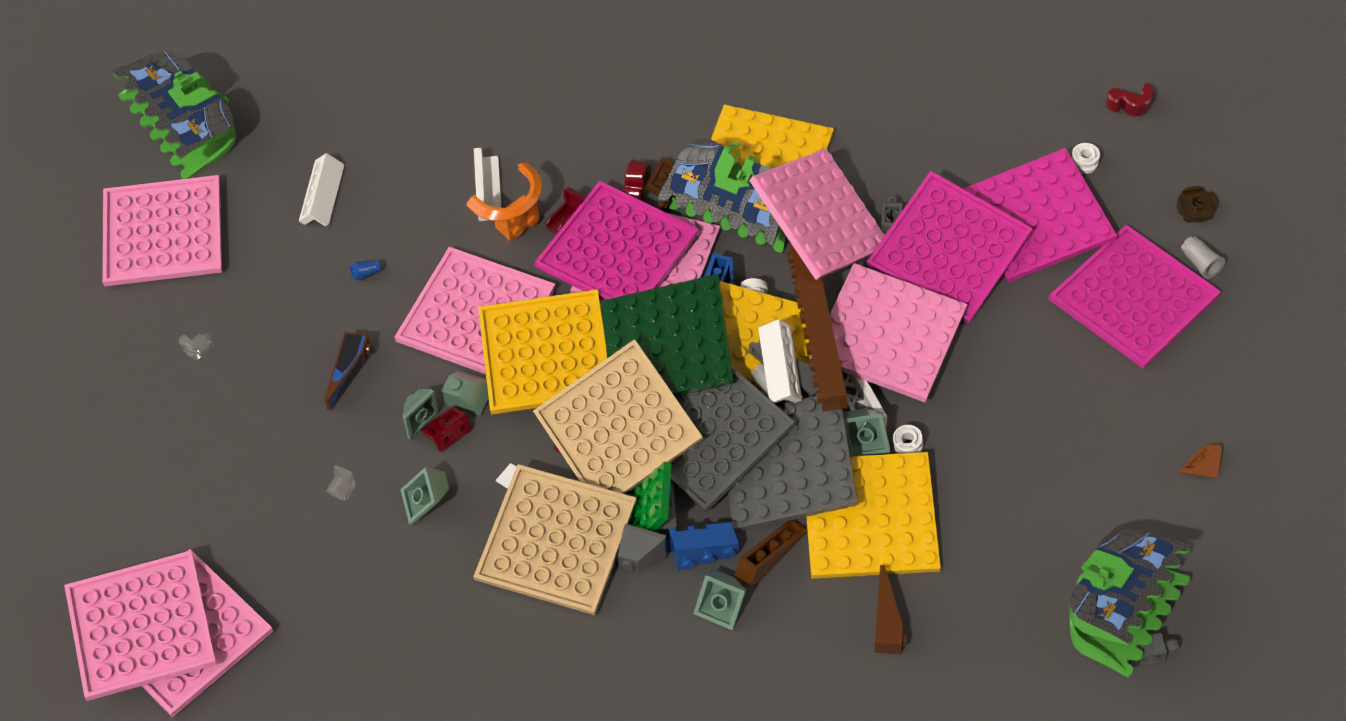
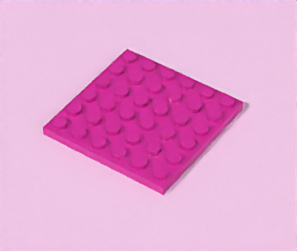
[963,148,1117,283]
[867,171,1033,324]
[535,181,699,300]
[1049,225,1221,369]

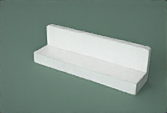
[474,148,501,221]
[299,153,344,226]
[759,319,802,403]

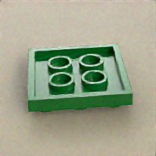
[632,461,672,532]

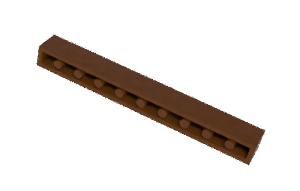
[787,243,848,412]

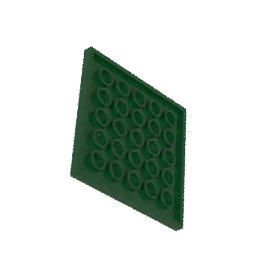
[601,274,735,397]

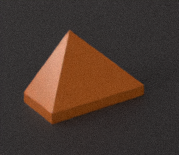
[1179,444,1222,478]

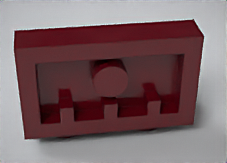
[421,406,472,452]

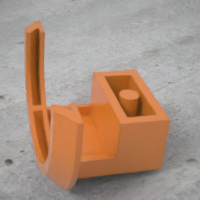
[466,162,542,241]

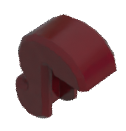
[1106,82,1154,116]
[622,159,651,201]
[546,187,585,234]

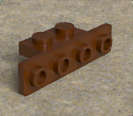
[644,157,674,210]

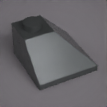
[618,524,667,572]

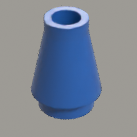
[350,260,381,281]

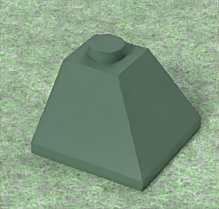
[441,370,489,416]
[402,389,439,440]
[843,409,891,456]
[400,467,449,525]
[693,569,746,630]

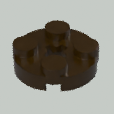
[1177,186,1217,223]

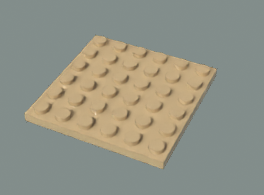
[533,339,704,494]
[473,464,637,615]

